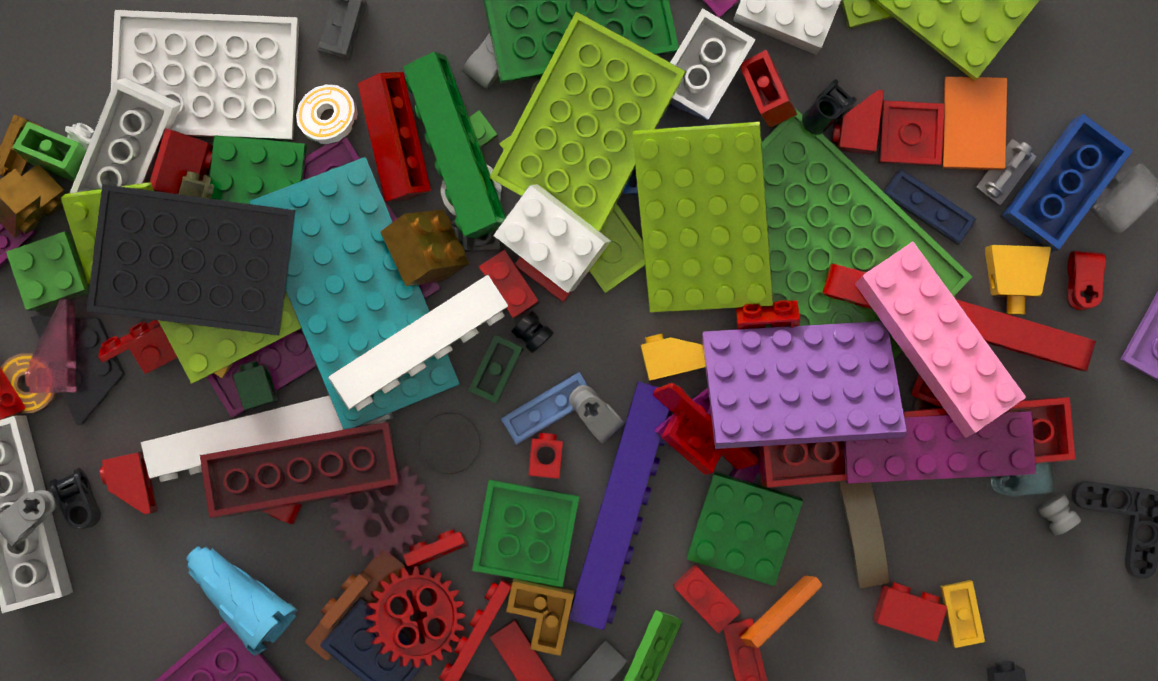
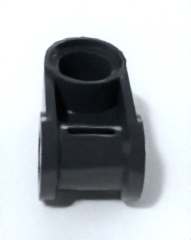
[802,79,858,135]
[50,468,101,529]

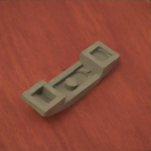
[837,480,889,589]

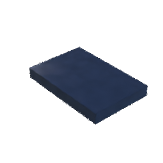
[320,597,424,681]

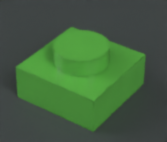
[469,110,498,148]

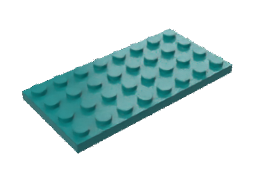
[249,157,460,430]

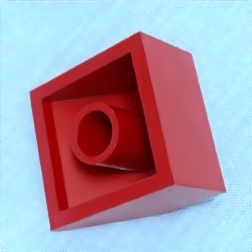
[150,128,213,194]

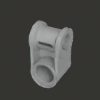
[462,33,499,89]
[569,385,625,444]
[0,490,56,547]

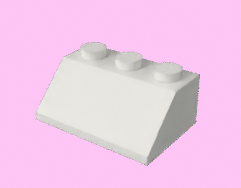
[670,8,756,120]

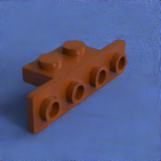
[305,548,406,660]

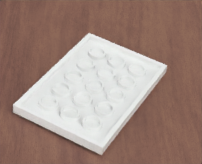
[111,10,299,141]

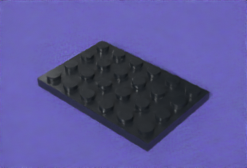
[87,184,296,336]

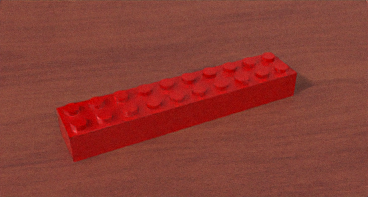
[758,397,1076,488]

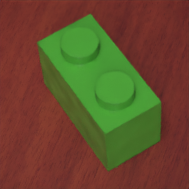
[12,121,87,182]

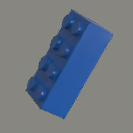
[1001,114,1133,252]

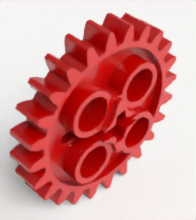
[364,566,466,668]

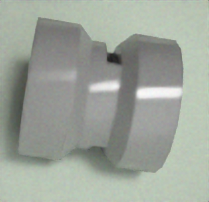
[1038,493,1081,536]

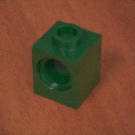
[233,361,279,410]

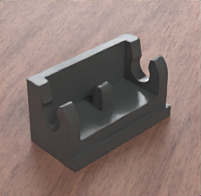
[317,0,367,60]

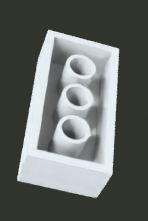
[70,78,181,193]

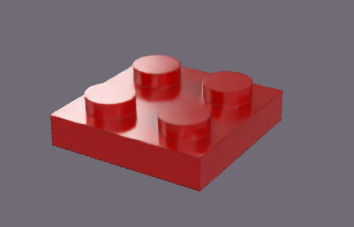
[878,100,945,166]

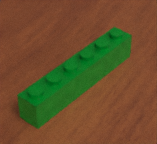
[403,51,506,239]

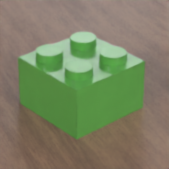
[6,231,90,312]

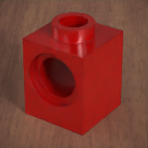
[529,433,563,479]

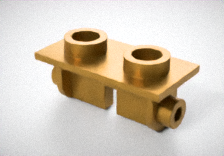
[0,115,43,176]

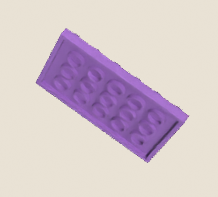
[702,321,907,449]

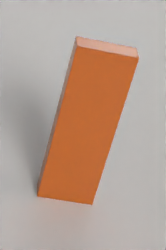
[740,575,823,648]

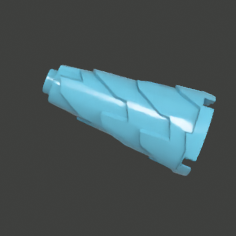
[186,546,298,656]

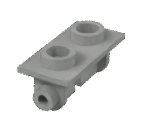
[976,139,1037,205]

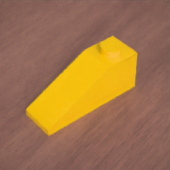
[640,333,705,381]

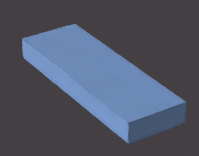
[501,372,588,445]

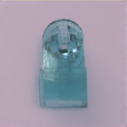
[991,462,1055,497]

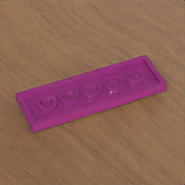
[843,411,1036,484]

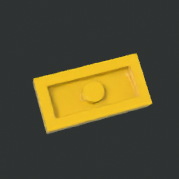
[940,580,985,648]

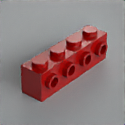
[357,72,431,202]

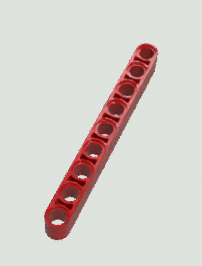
[822,264,1096,372]

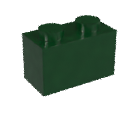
[468,335,524,404]

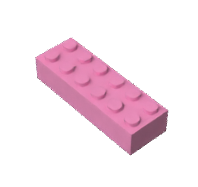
[855,242,1026,438]

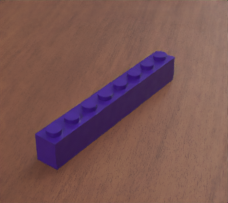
[568,381,673,630]

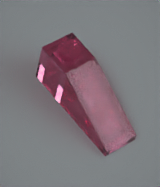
[25,299,76,393]

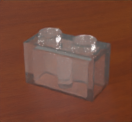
[1089,163,1158,235]

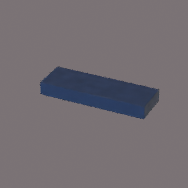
[884,168,976,245]

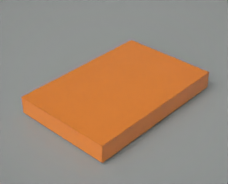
[942,77,1007,170]

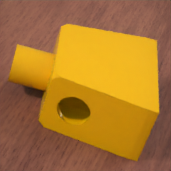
[985,245,1051,315]

